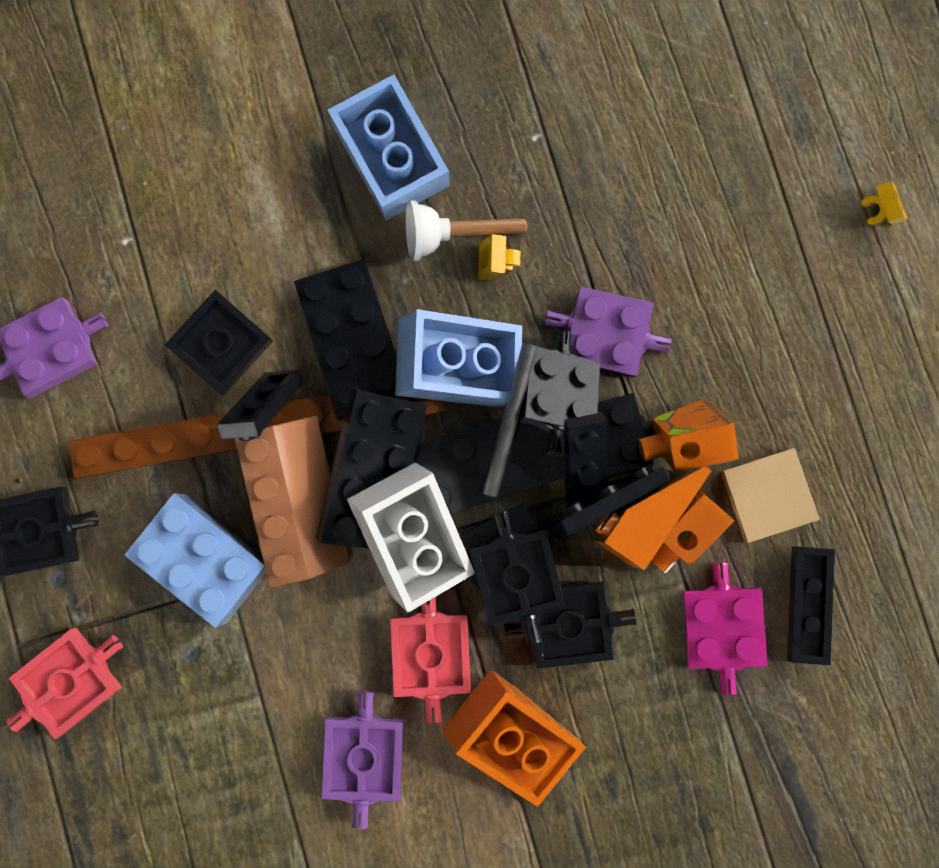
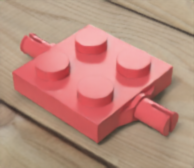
[390,597,471,723]
[6,627,123,740]

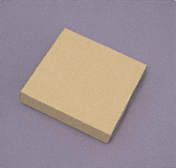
[720,448,820,543]

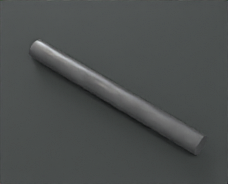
[482,343,538,497]

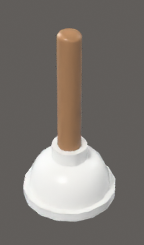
[405,200,528,261]

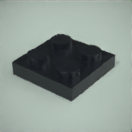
[165,289,273,396]

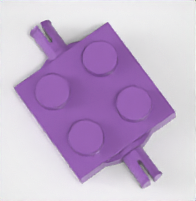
[544,287,672,377]
[0,297,109,398]
[322,691,404,829]

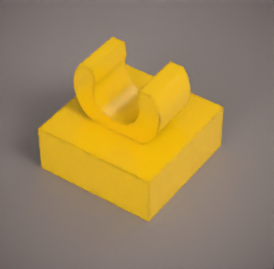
[861,181,908,226]
[478,234,521,281]

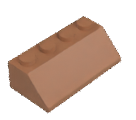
[235,415,351,588]

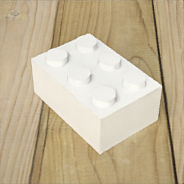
[347,463,475,613]

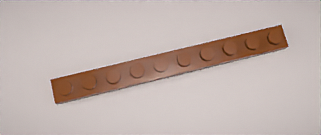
[68,394,446,479]

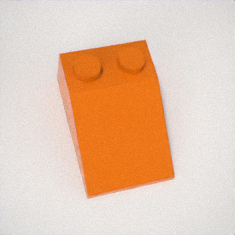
[594,466,712,570]
[442,669,586,807]

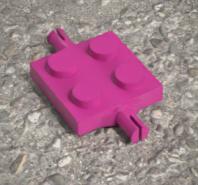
[683,562,768,695]

